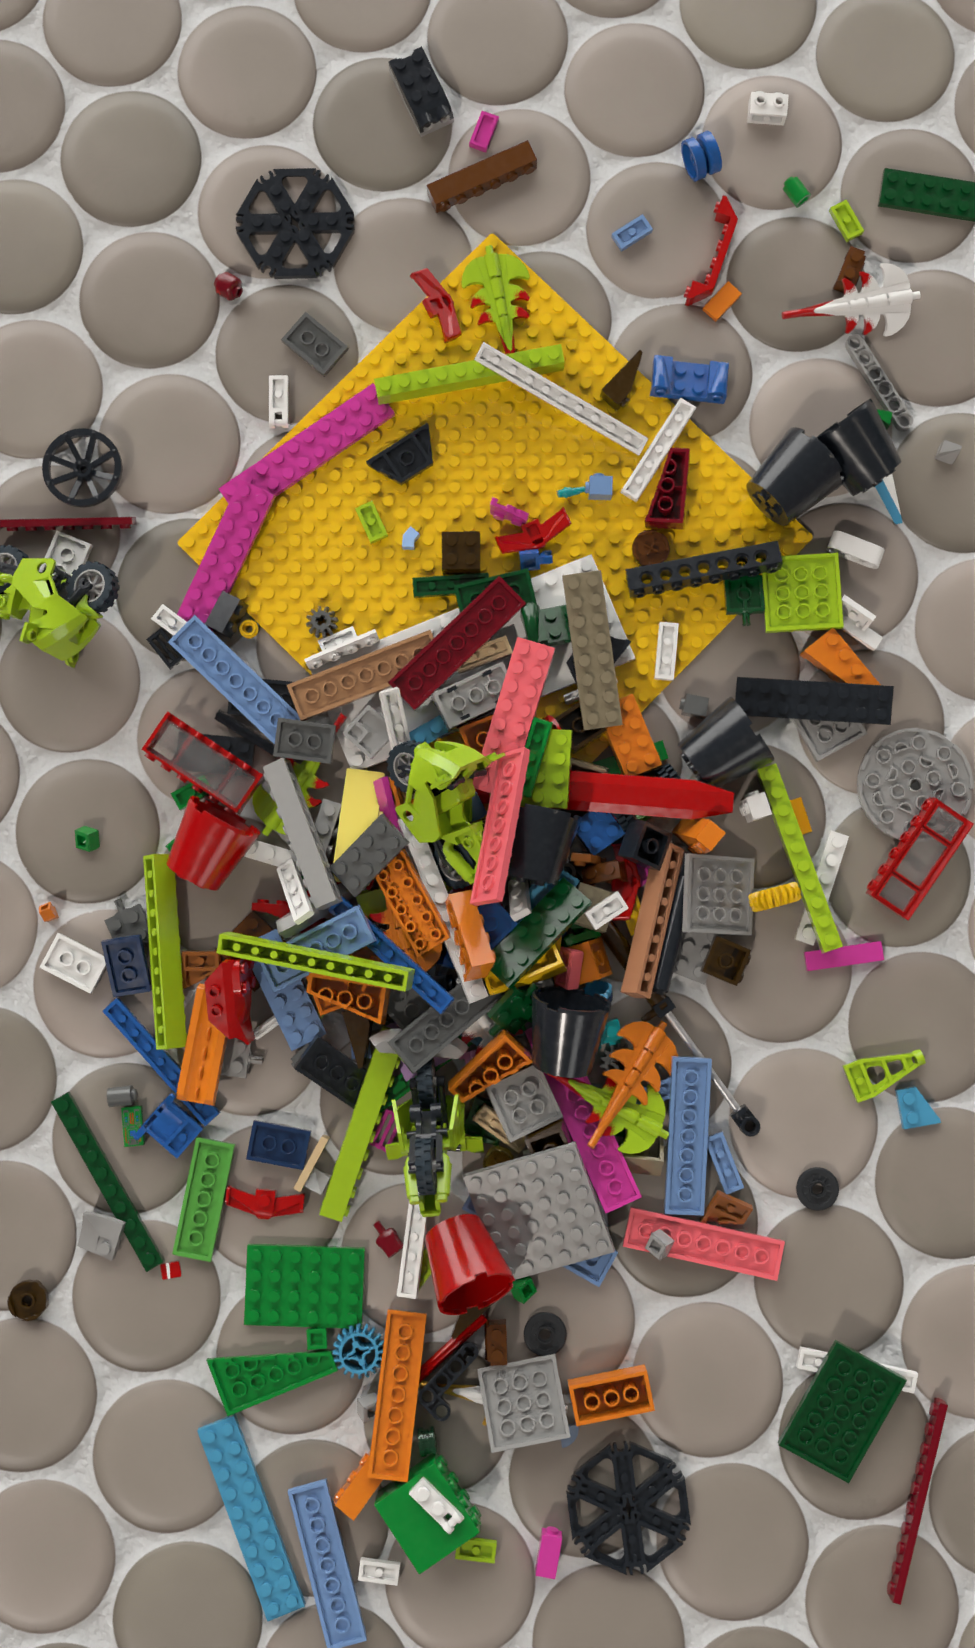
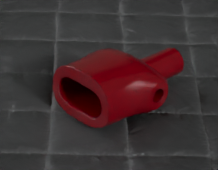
[373,1221,403,1258]

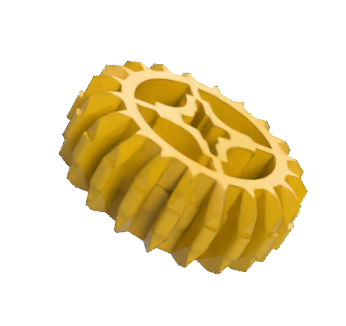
[748,882,802,912]

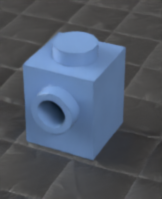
[585,473,613,500]

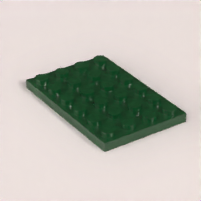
[778,1340,907,1484]

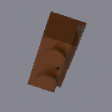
[832,246,866,293]
[582,860,628,887]
[484,1319,507,1366]

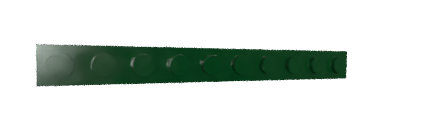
[51,1091,165,1272]

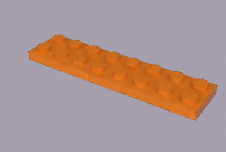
[367,1309,427,1482]

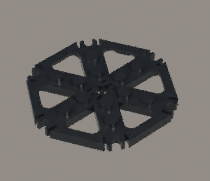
[236,168,355,279]
[566,1441,691,1575]

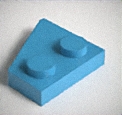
[895,1087,941,1129]

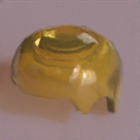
[483,1146,514,1168]

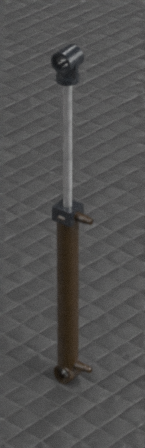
[564,862,760,1137]

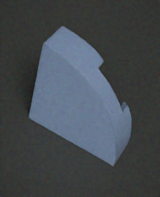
[561,1423,579,1448]

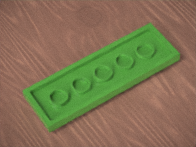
[172,1137,236,1262]

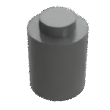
[107,1085,138,1107]

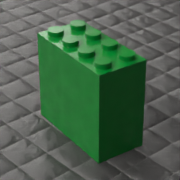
[374,1451,481,1575]

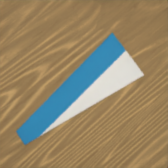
[875,474,903,524]

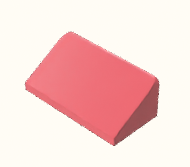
[555,946,584,990]

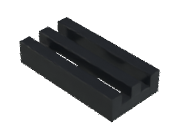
[146,628,185,670]

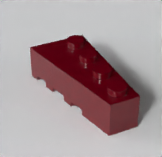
[645,447,690,530]

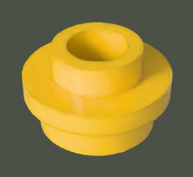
[239,620,259,639]

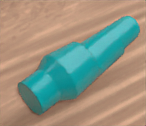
[557,487,585,498]

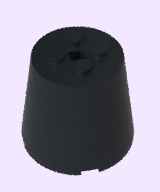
[816,398,902,496]
[746,427,844,526]
[678,697,775,787]
[508,804,581,887]
[532,986,612,1078]

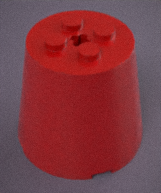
[166,796,260,891]
[425,1214,515,1315]

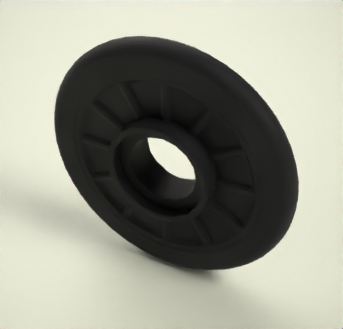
[796,1167,839,1211]
[524,1312,567,1356]

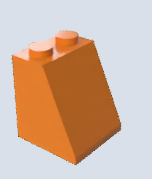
[553,937,613,986]

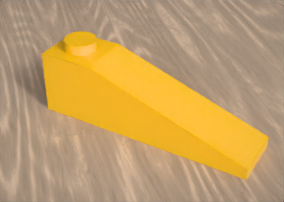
[484,943,567,996]

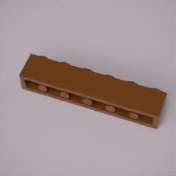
[426,140,537,213]

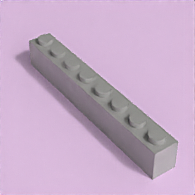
[263,758,343,910]

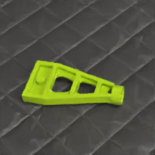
[842,1049,926,1103]

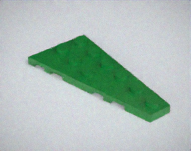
[206,1350,338,1416]

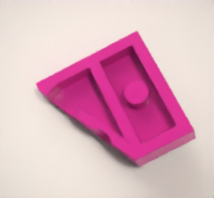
[490,497,529,526]

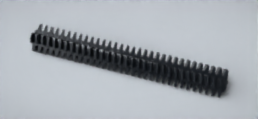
[214,710,276,757]

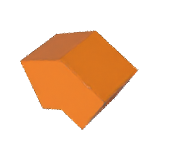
[39,902,59,922]

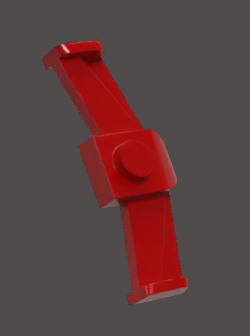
[410,268,462,343]
[495,507,572,554]
[612,843,641,921]
[225,1185,306,1220]

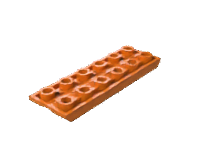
[376,849,451,957]
[176,983,227,1106]

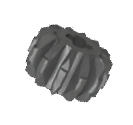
[306,606,339,638]

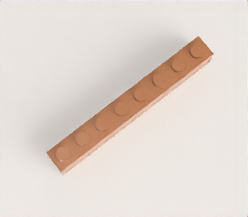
[620,843,684,999]

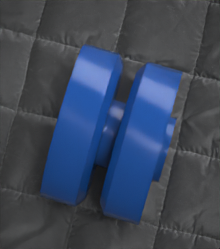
[681,130,722,182]

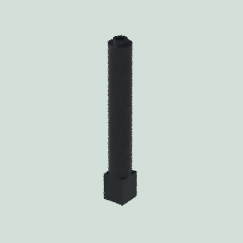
[652,852,691,995]

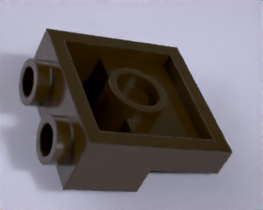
[700,935,751,986]

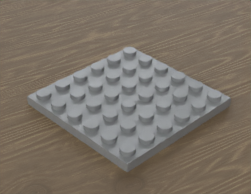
[463,1141,615,1280]

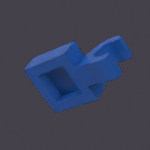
[519,549,553,571]

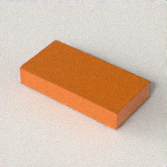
[702,281,742,322]

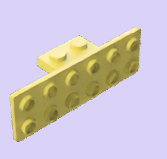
[332,768,385,886]

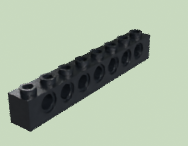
[626,541,782,598]

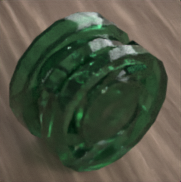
[418,1426,437,1457]

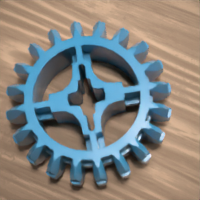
[333,1323,384,1379]

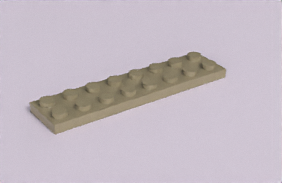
[562,570,623,730]

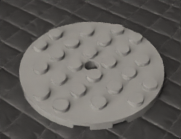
[857,728,974,843]

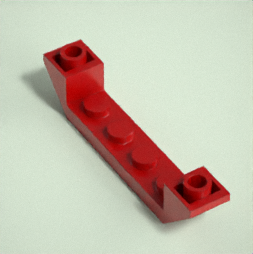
[684,195,738,306]

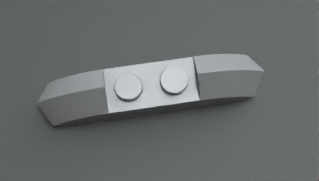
[276,883,354,939]
[369,1028,468,1059]

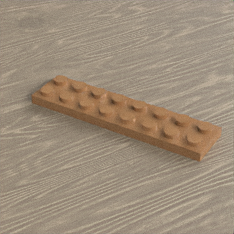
[287,630,434,721]

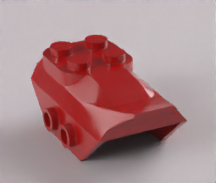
[205,956,256,1045]

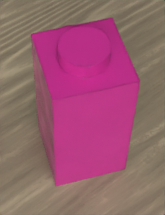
[535,1526,562,1579]

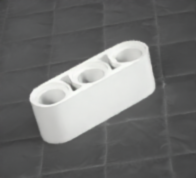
[827,531,885,569]

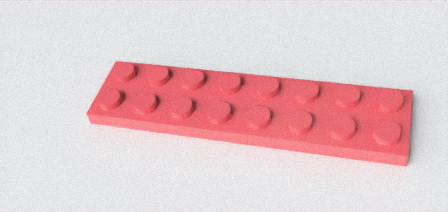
[473,637,556,793]
[470,747,530,906]
[622,1206,785,1281]

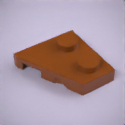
[569,853,607,867]

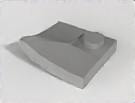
[343,705,389,759]
[77,1211,126,1261]

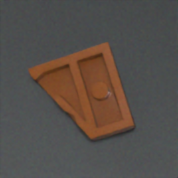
[182,951,221,989]
[700,1190,753,1224]

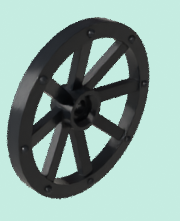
[42,428,123,508]

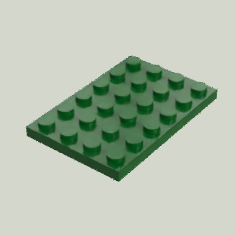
[244,1244,365,1329]

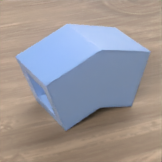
[402,526,420,550]

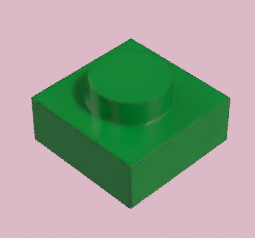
[306,1327,328,1350]

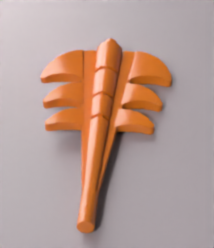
[587,1021,678,1149]

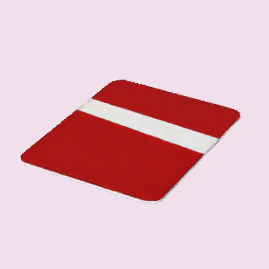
[160,1261,181,1280]

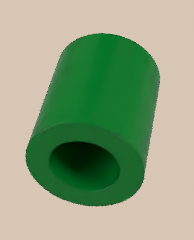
[783,177,811,208]

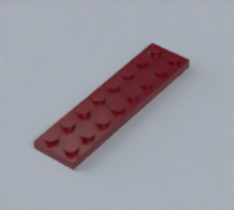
[388,576,526,711]

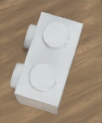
[747,91,789,126]
[739,790,772,823]

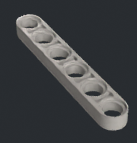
[845,334,913,432]

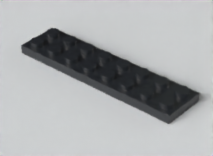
[735,677,894,725]

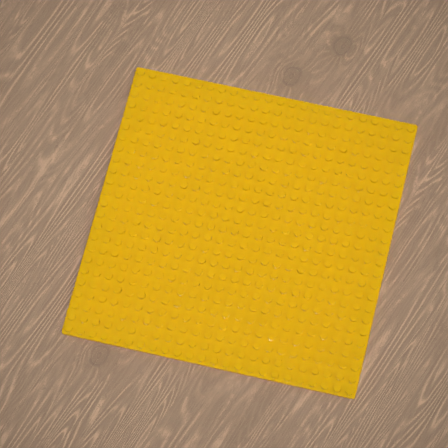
[178,234,813,819]

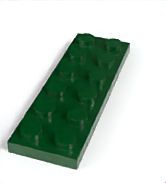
[878,168,975,222]
[490,877,593,989]

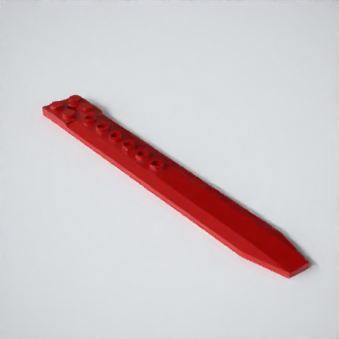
[430,771,734,819]

